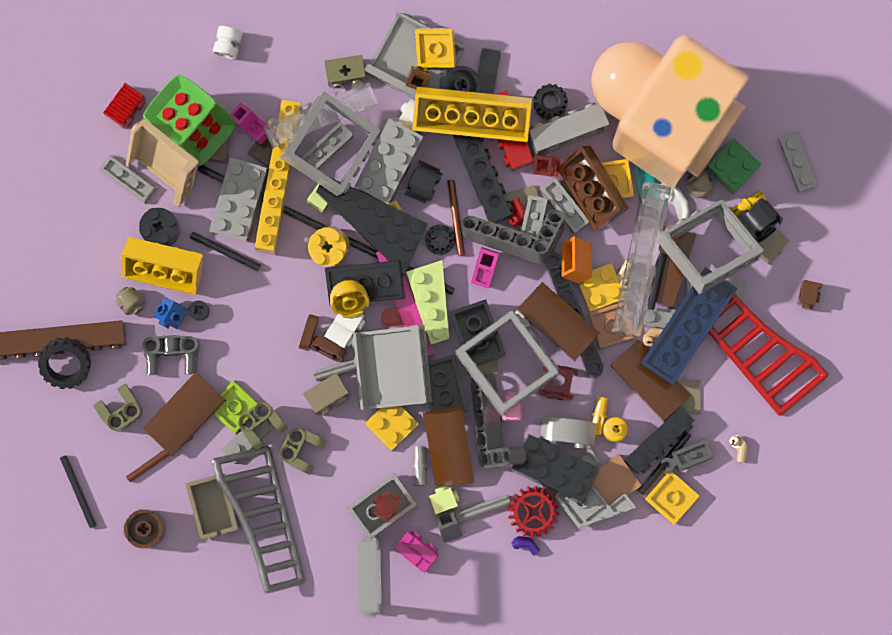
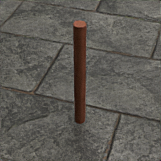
[447,180,465,256]
[126,436,193,483]

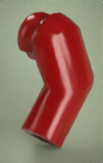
[509,198,525,226]

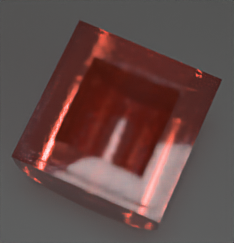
[381,308,401,326]

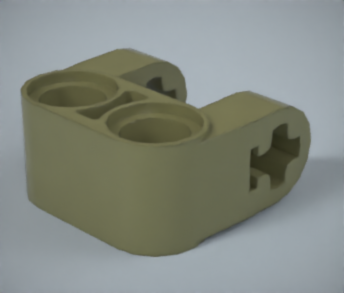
[93,383,143,431]
[238,402,288,451]
[279,428,327,475]

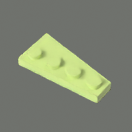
[406,260,449,345]

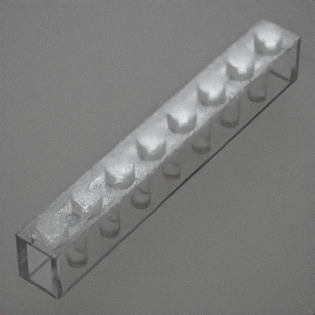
[612,182,672,337]

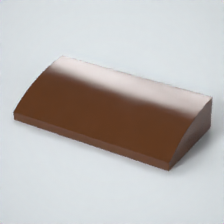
[557,145,629,231]
[636,225,696,309]
[517,282,600,362]
[610,340,691,422]
[143,372,226,456]
[423,406,474,486]

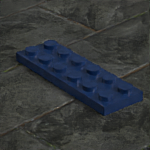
[640,267,738,385]

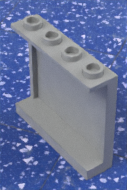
[365,11,464,100]
[352,325,433,410]

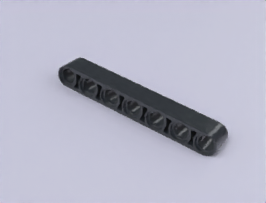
[545,252,604,378]

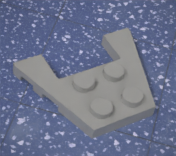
[555,448,636,529]

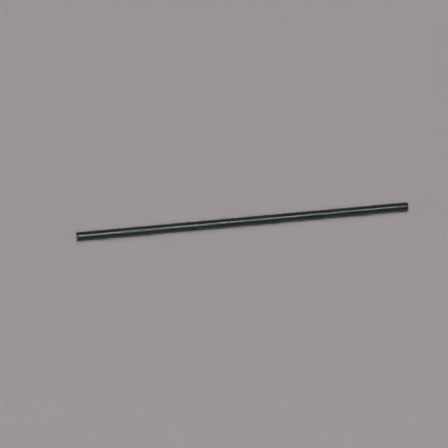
[197,165,455,295]

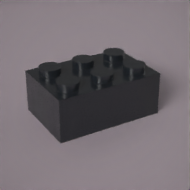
[450,299,505,367]
[427,355,469,413]

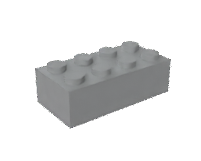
[528,102,609,158]
[355,117,426,204]
[209,157,269,242]

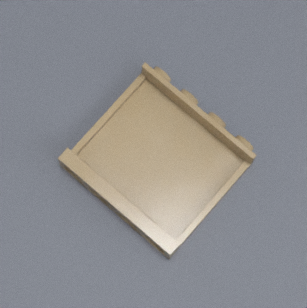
[126,119,199,207]

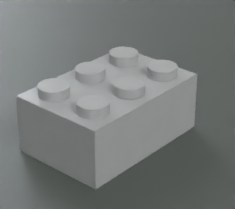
[347,474,417,539]

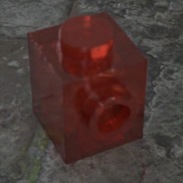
[533,155,561,177]
[372,491,401,523]

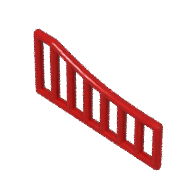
[708,293,829,416]

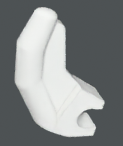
[658,184,690,220]

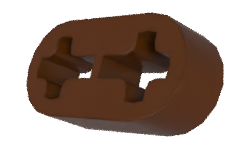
[299,314,319,351]
[310,335,347,362]

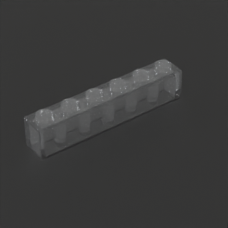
[264,82,378,149]

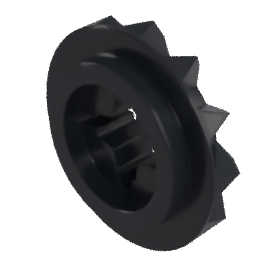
[425,224,455,255]

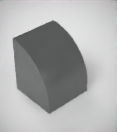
[434,509,462,543]

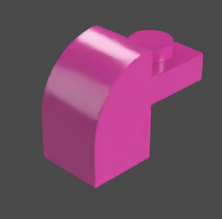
[230,102,274,144]
[470,247,500,289]

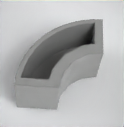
[540,416,597,449]

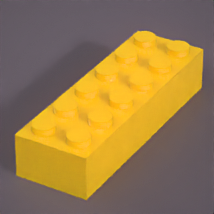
[412,87,532,142]

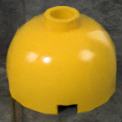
[330,280,369,318]

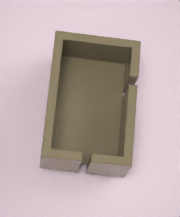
[185,473,240,540]

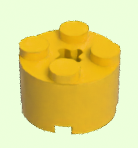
[308,226,350,266]

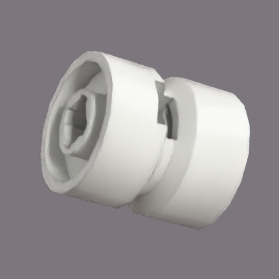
[213,26,243,59]

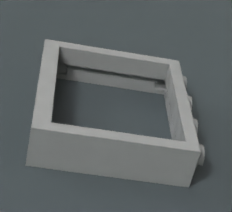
[280,91,380,196]
[658,199,764,294]
[455,311,559,417]
[357,540,382,617]

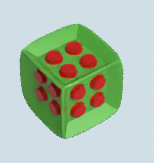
[143,74,236,166]

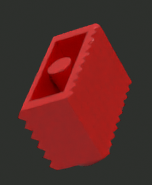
[103,83,146,129]

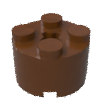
[124,509,166,548]

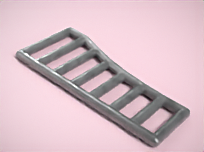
[212,446,305,594]

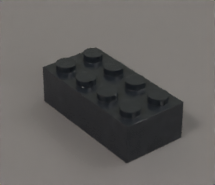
[512,434,600,506]

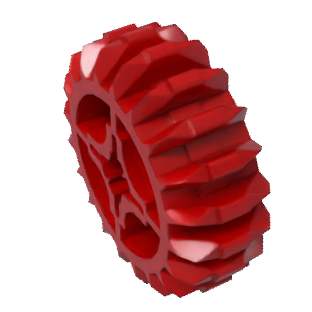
[508,486,560,538]

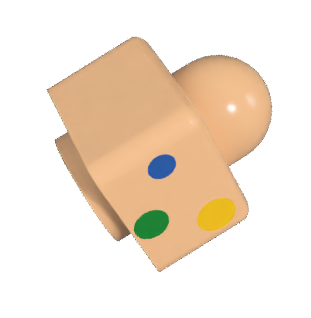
[592,36,749,190]

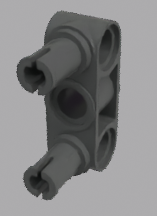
[142,335,200,375]

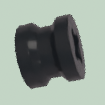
[189,300,210,321]

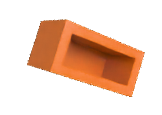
[562,236,592,284]

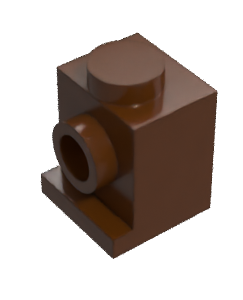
[406,66,430,90]
[797,280,823,310]

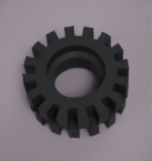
[533,83,568,120]

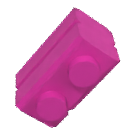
[394,530,439,573]

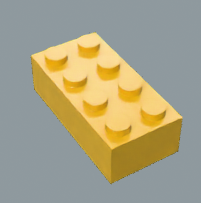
[122,237,203,295]

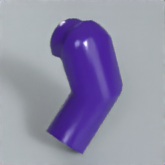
[512,536,541,556]

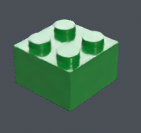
[705,138,762,195]

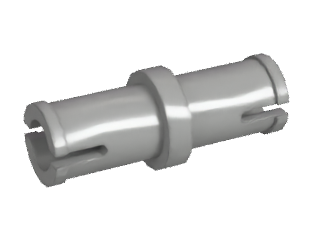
[412,446,428,486]

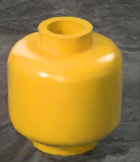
[603,417,629,442]

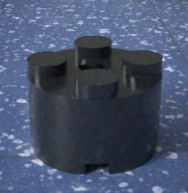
[439,66,481,93]
[404,160,443,204]
[739,198,783,242]
[139,208,180,246]

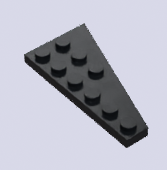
[316,176,428,276]

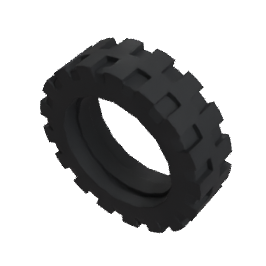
[38,337,91,389]

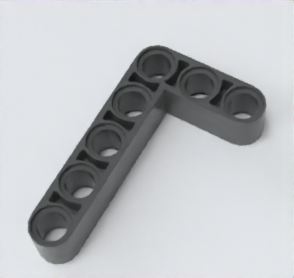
[461,209,565,264]
[471,373,526,469]

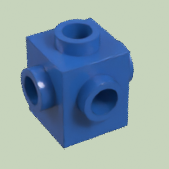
[153,296,188,329]

